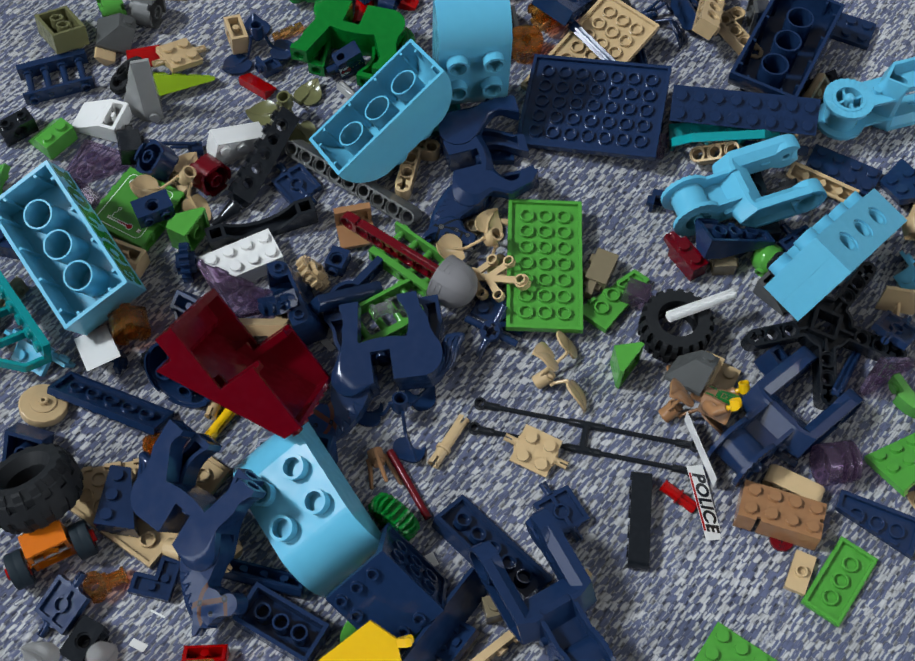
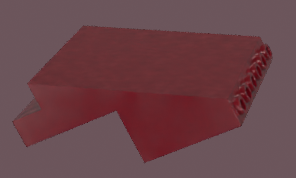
[155,288,331,439]

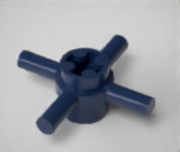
[464,304,519,359]

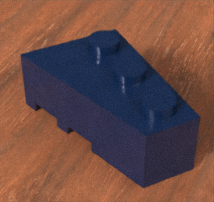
[93,465,140,538]

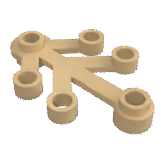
[471,254,531,302]

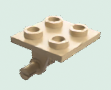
[875,285,915,316]

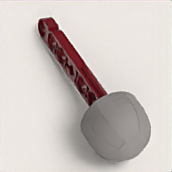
[340,211,478,308]

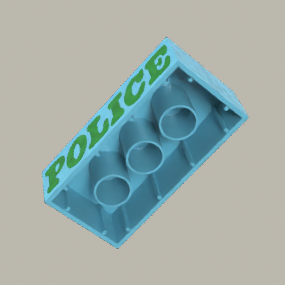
[0,160,147,336]

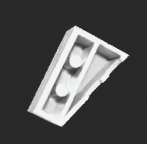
[205,121,263,164]

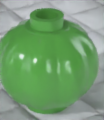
[751,244,783,277]

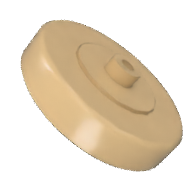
[18,384,69,427]

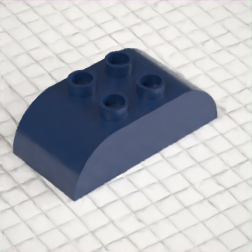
[728,0,845,97]

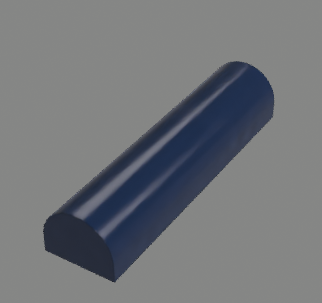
[309,281,383,314]
[222,558,306,598]

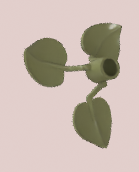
[245,78,322,144]

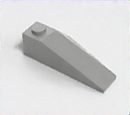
[124,58,164,122]

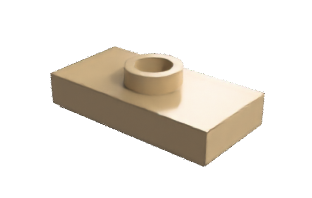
[783,549,817,596]

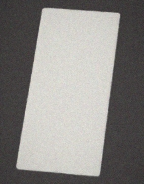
[74,325,121,371]

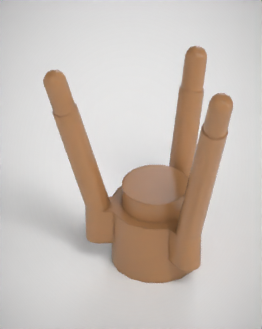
[366,447,403,490]

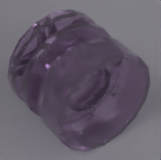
[809,440,863,486]

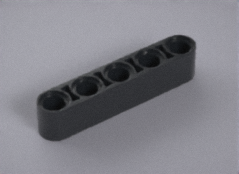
[626,471,652,570]

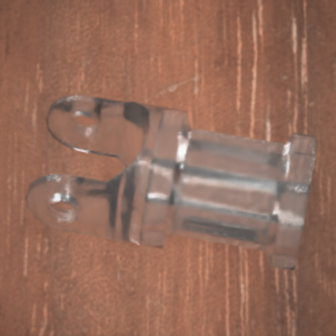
[370,296,403,321]

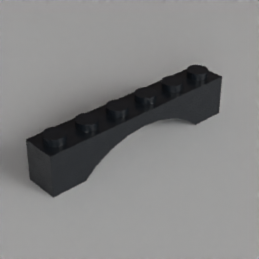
[204,196,318,252]

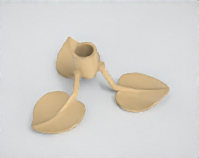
[129,152,211,221]
[436,208,507,276]
[532,330,587,413]

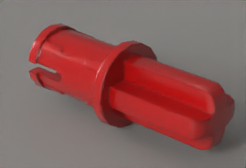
[659,479,697,513]

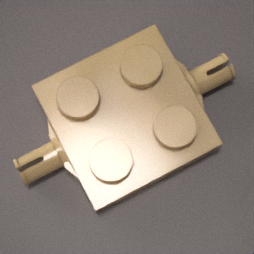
[152,38,206,73]
[503,424,569,478]

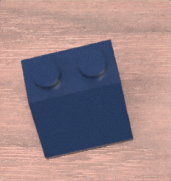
[2,422,55,461]

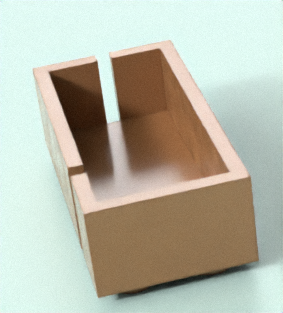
[732,480,827,551]

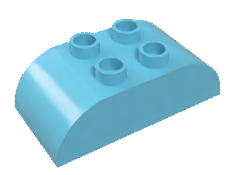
[432,0,513,105]
[309,39,452,183]
[233,422,381,597]

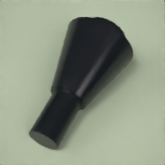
[211,200,242,226]

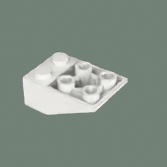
[72,99,133,143]

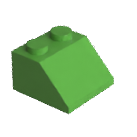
[28,118,78,160]
[166,207,210,251]

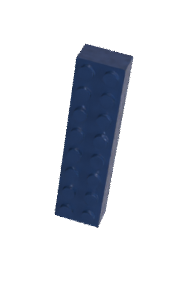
[669,85,821,136]

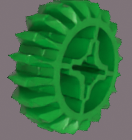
[368,492,420,541]

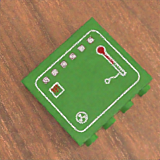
[94,167,186,252]

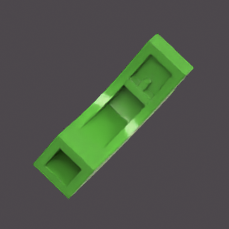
[888,372,915,419]

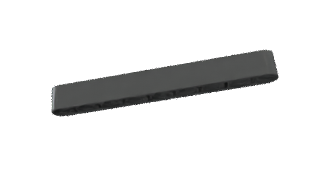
[284,139,422,225]

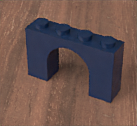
[531,0,592,26]

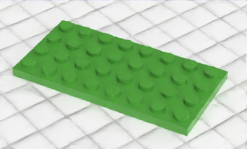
[506,199,583,334]

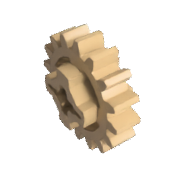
[295,255,330,292]

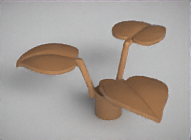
[658,364,723,436]

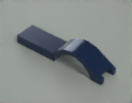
[324,256,384,315]

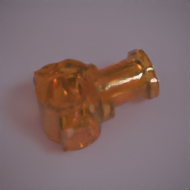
[83,566,129,604]

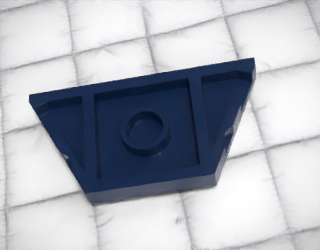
[880,158,915,205]

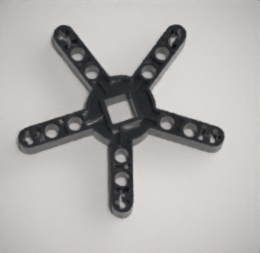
[740,252,907,410]

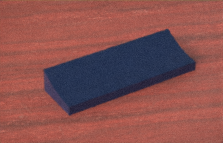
[431,494,553,601]

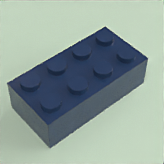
[232,582,332,661]

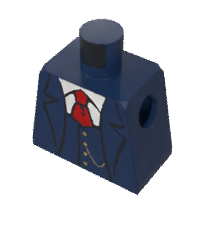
[326,40,366,80]

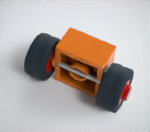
[3,519,99,590]

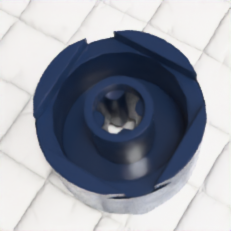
[134,139,179,181]

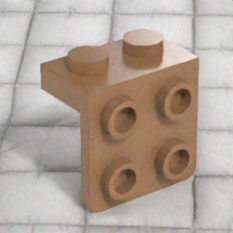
[333,202,374,249]

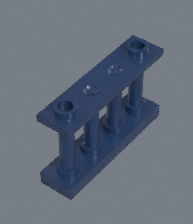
[16,48,96,106]

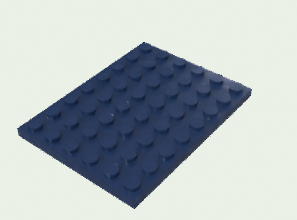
[517,54,672,161]

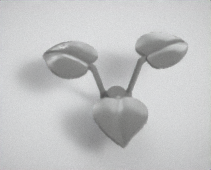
[21,641,118,661]

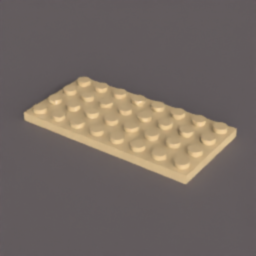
[521,0,660,91]

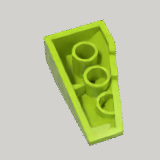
[153,72,215,96]

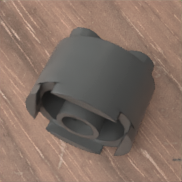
[129,0,166,29]

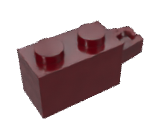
[663,231,708,282]

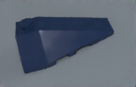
[695,218,776,260]

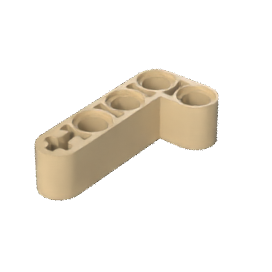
[718,6,763,59]
[395,138,440,201]

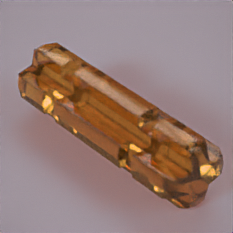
[272,22,304,41]

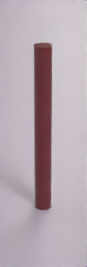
[386,449,432,521]

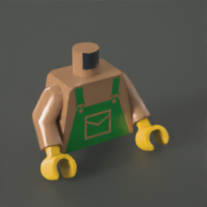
[690,380,750,425]

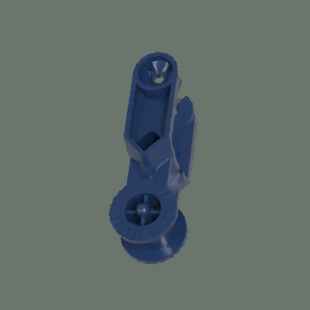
[706,346,865,487]
[468,507,616,661]

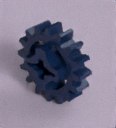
[175,242,198,283]

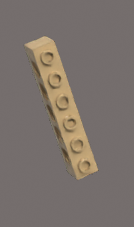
[692,0,726,40]

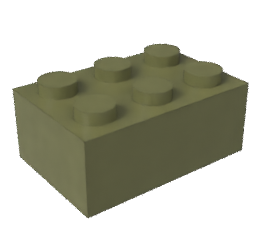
[34,6,90,54]

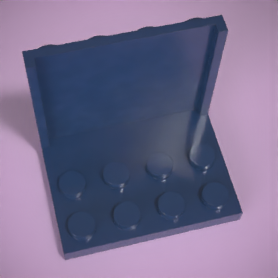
[326,523,448,638]

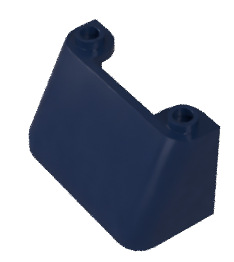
[266,261,328,345]

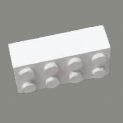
[199,229,284,295]

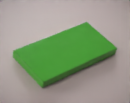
[800,536,878,628]

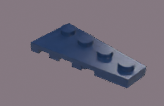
[834,489,915,559]

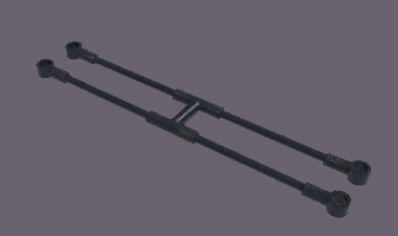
[469,397,698,477]

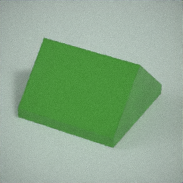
[610,342,645,389]

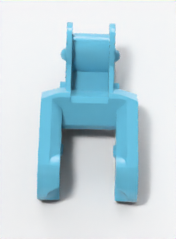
[817,57,915,141]
[660,134,827,237]

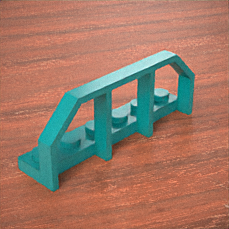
[668,123,780,151]
[0,271,52,373]

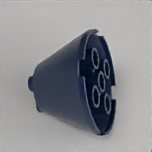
[144,342,211,408]

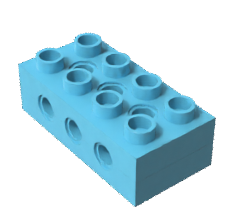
[764,188,907,321]

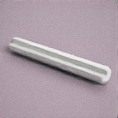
[665,288,737,322]

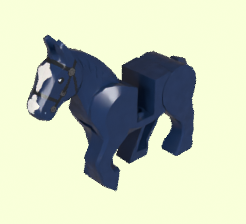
[421,95,539,251]

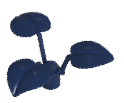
[640,0,684,49]
[222,13,293,75]
[358,386,436,463]

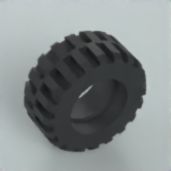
[637,289,715,363]

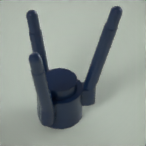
[160,141,204,159]

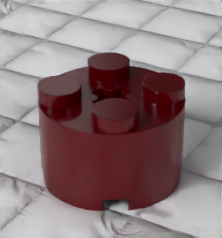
[190,153,231,197]

